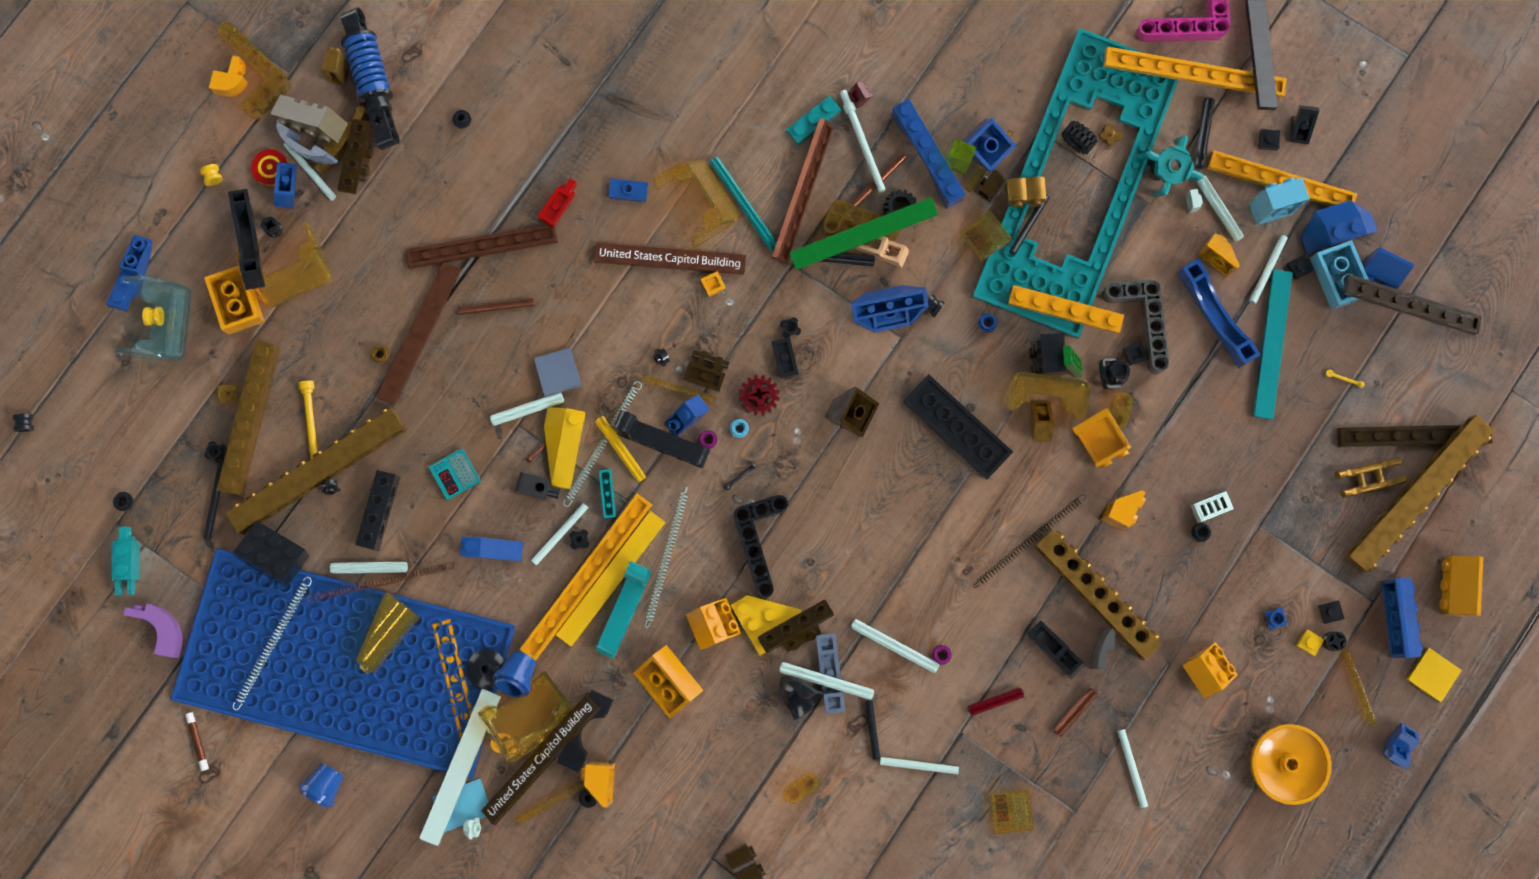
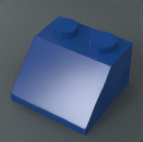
[959,118,1017,172]
[1362,247,1415,289]

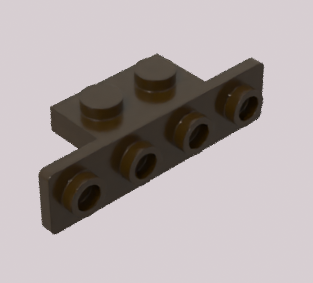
[337,119,374,194]
[758,600,834,653]

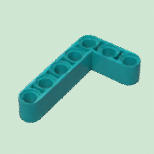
[595,561,652,659]

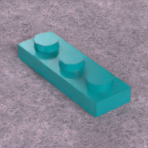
[786,96,841,145]

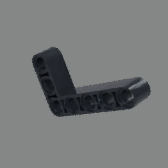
[613,410,710,468]
[734,495,788,599]

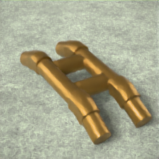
[1335,457,1408,498]

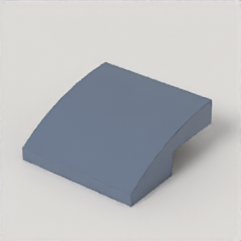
[534,347,582,397]

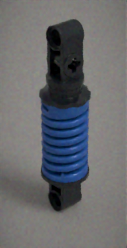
[340,7,400,151]

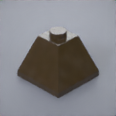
[824,387,879,437]

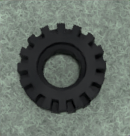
[1061,120,1098,155]
[883,189,917,215]

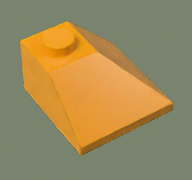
[1197,233,1240,277]

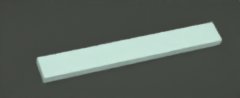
[419,689,501,846]

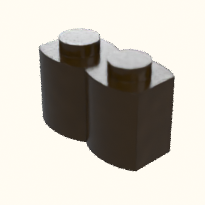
[725,843,766,879]

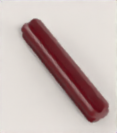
[968,688,1024,716]

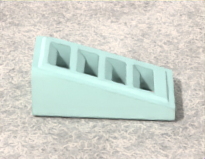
[1190,492,1234,523]

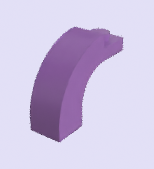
[124,603,183,658]

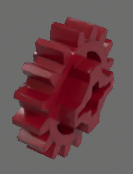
[739,375,780,416]

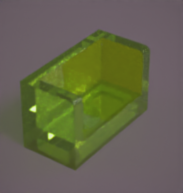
[946,139,976,175]

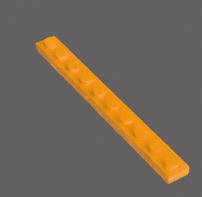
[1103,47,1287,98]
[519,493,653,661]

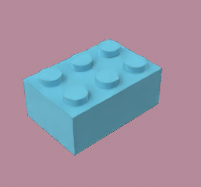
[1249,177,1310,225]
[1310,240,1369,310]

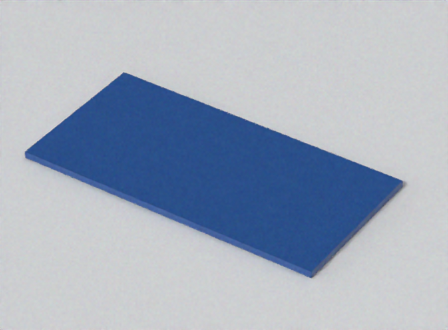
[170,548,516,779]

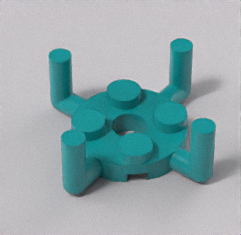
[1139,135,1203,198]

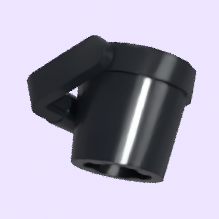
[1099,358,1130,390]

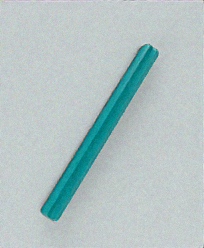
[710,157,777,251]

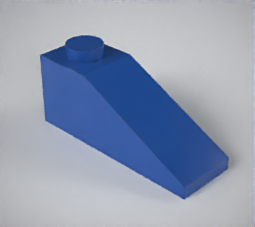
[460,536,523,561]

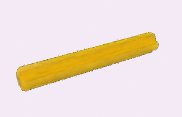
[595,416,646,482]

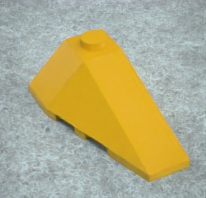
[544,407,585,489]

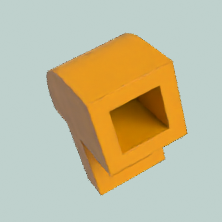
[209,55,248,97]

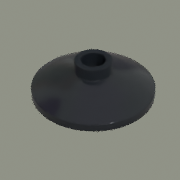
[467,649,505,689]

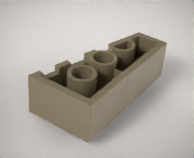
[270,94,348,143]

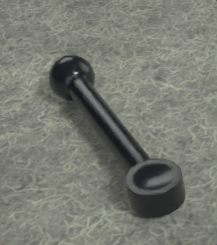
[723,463,757,491]

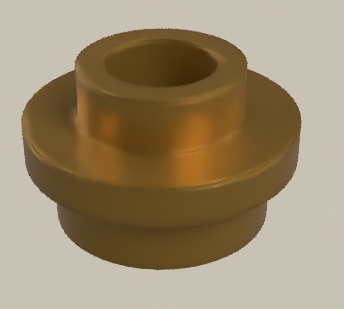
[370,345,390,364]

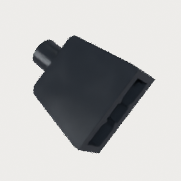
[515,472,561,501]

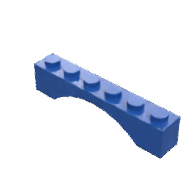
[891,99,966,209]
[1177,258,1261,369]

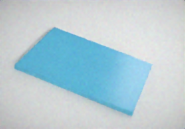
[432,779,488,833]

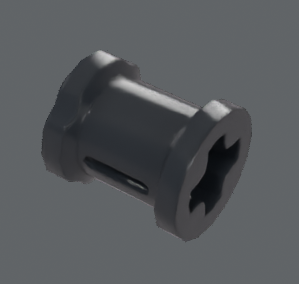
[261,217,283,238]

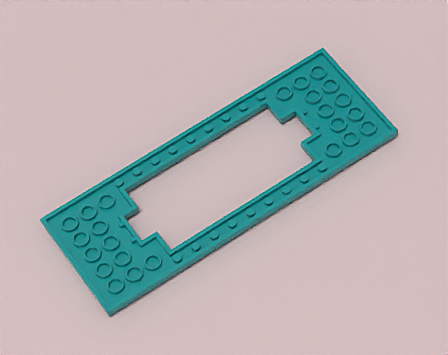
[972,28,1179,339]

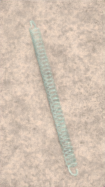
[563,381,642,507]
[645,487,688,628]
[233,577,312,710]

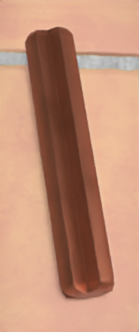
[1053,688,1098,737]

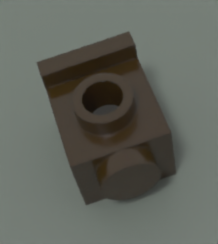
[975,171,1005,202]

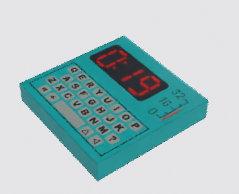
[429,448,482,500]

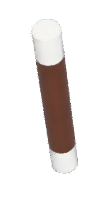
[185,712,209,771]

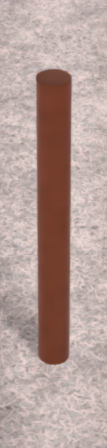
[850,153,907,210]
[458,298,534,315]

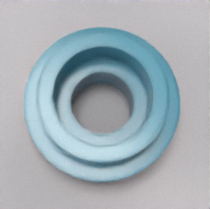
[730,419,749,438]

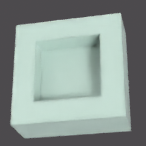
[1185,189,1202,213]

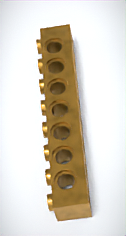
[1033,530,1162,660]

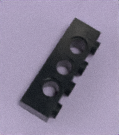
[355,470,400,551]

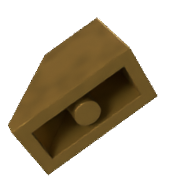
[1031,400,1055,442]

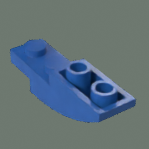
[106,235,153,312]

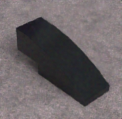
[1027,621,1084,680]

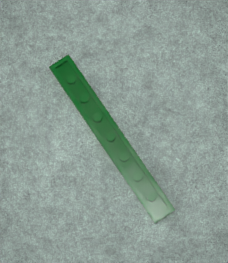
[790,197,939,270]

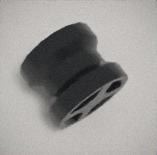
[924,294,945,318]
[13,414,34,432]
[1322,631,1347,651]

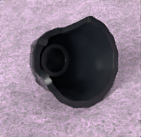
[779,676,823,720]

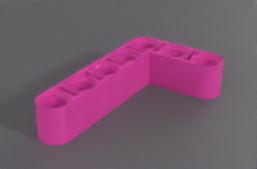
[1135,0,1230,42]

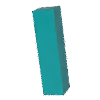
[599,469,617,519]

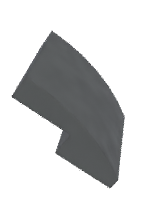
[1090,630,1115,670]

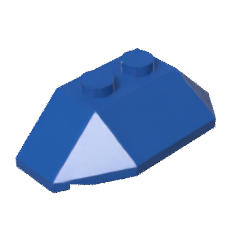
[1300,200,1377,254]
[851,285,929,333]

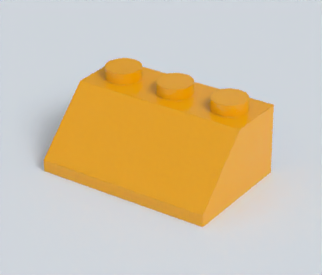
[1439,556,1484,617]
[633,645,703,719]
[581,762,615,808]

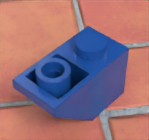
[664,395,710,436]

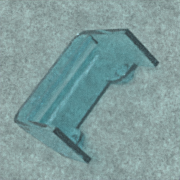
[115,275,191,360]

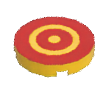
[251,149,289,187]

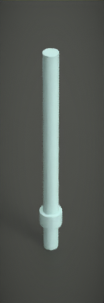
[840,90,886,193]

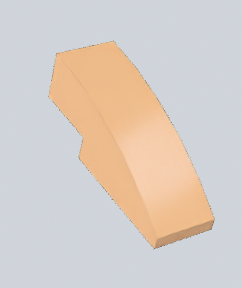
[854,237,909,268]

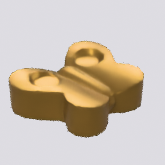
[1099,123,1124,147]

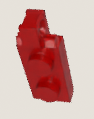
[537,178,577,228]

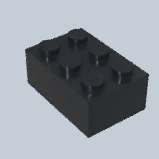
[1029,333,1067,383]
[233,521,309,588]

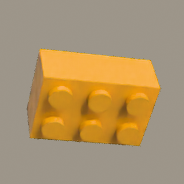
[204,265,265,335]

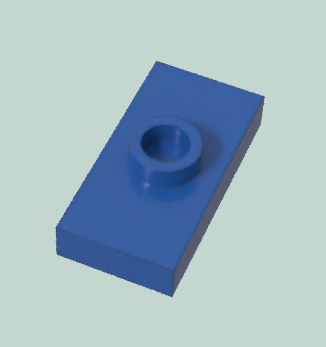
[609,179,648,202]

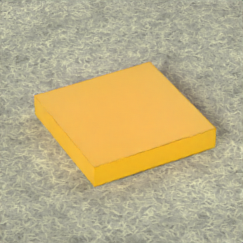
[1406,648,1462,702]

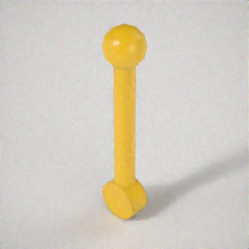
[1325,370,1364,388]

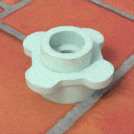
[463,817,481,840]

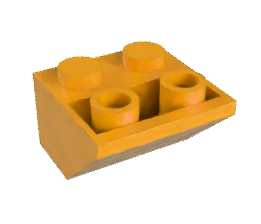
[1100,490,1146,530]
[686,598,741,650]
[1182,642,1237,699]

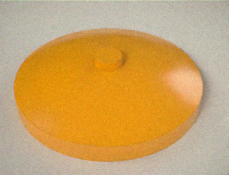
[1250,724,1332,805]

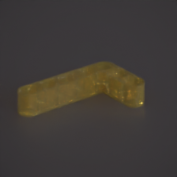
[217,22,291,119]

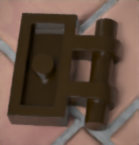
[683,350,730,392]

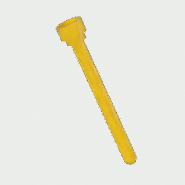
[298,381,317,460]

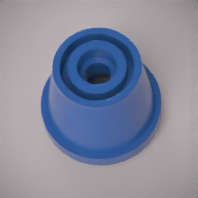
[493,652,536,698]
[298,762,344,809]

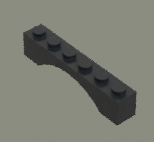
[228,189,265,290]

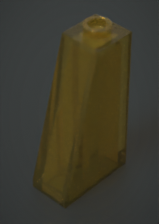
[356,592,420,673]

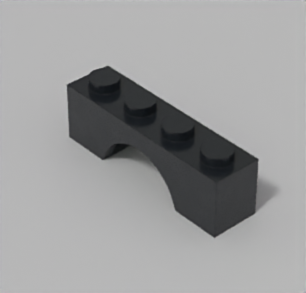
[557,690,614,773]

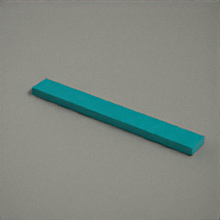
[1253,269,1293,420]

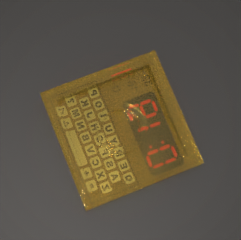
[960,210,1012,262]
[989,789,1034,834]

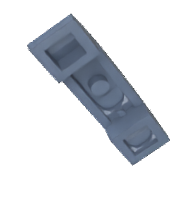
[276,122,338,164]
[816,633,845,714]

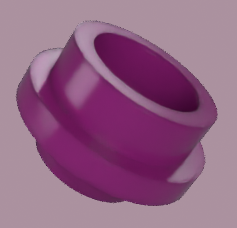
[698,430,718,449]
[932,645,952,665]

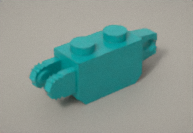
[112,526,140,597]

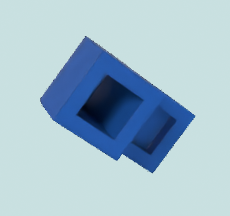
[1383,722,1420,769]

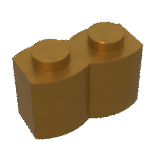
[321,47,349,86]
[1005,177,1046,208]

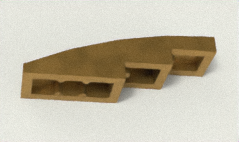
[315,106,369,175]

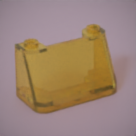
[1003,371,1091,420]
[477,671,572,763]

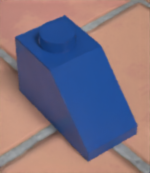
[274,162,297,208]

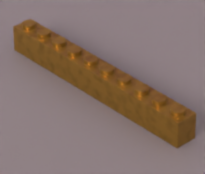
[226,408,407,535]
[1343,415,1495,572]

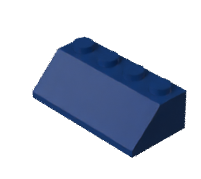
[1381,578,1423,658]

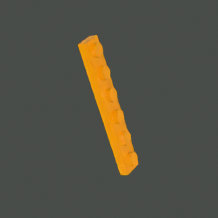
[1008,285,1124,334]

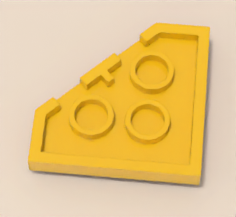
[731,595,802,656]

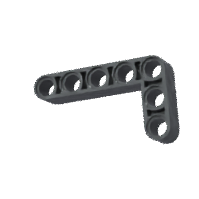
[1102,280,1169,375]

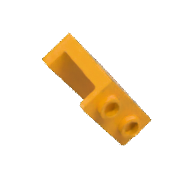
[1072,408,1131,469]

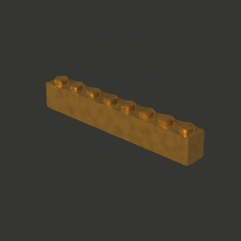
[217,341,281,496]

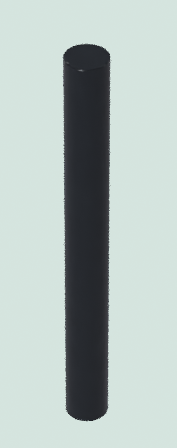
[1009,194,1050,255]
[203,463,223,540]

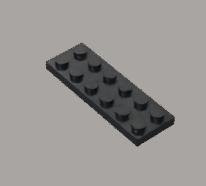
[902,374,1013,480]

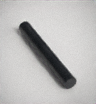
[865,700,880,760]

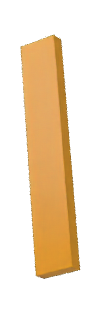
[432,619,473,738]

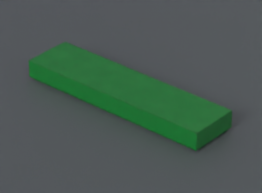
[1063,345,1083,378]

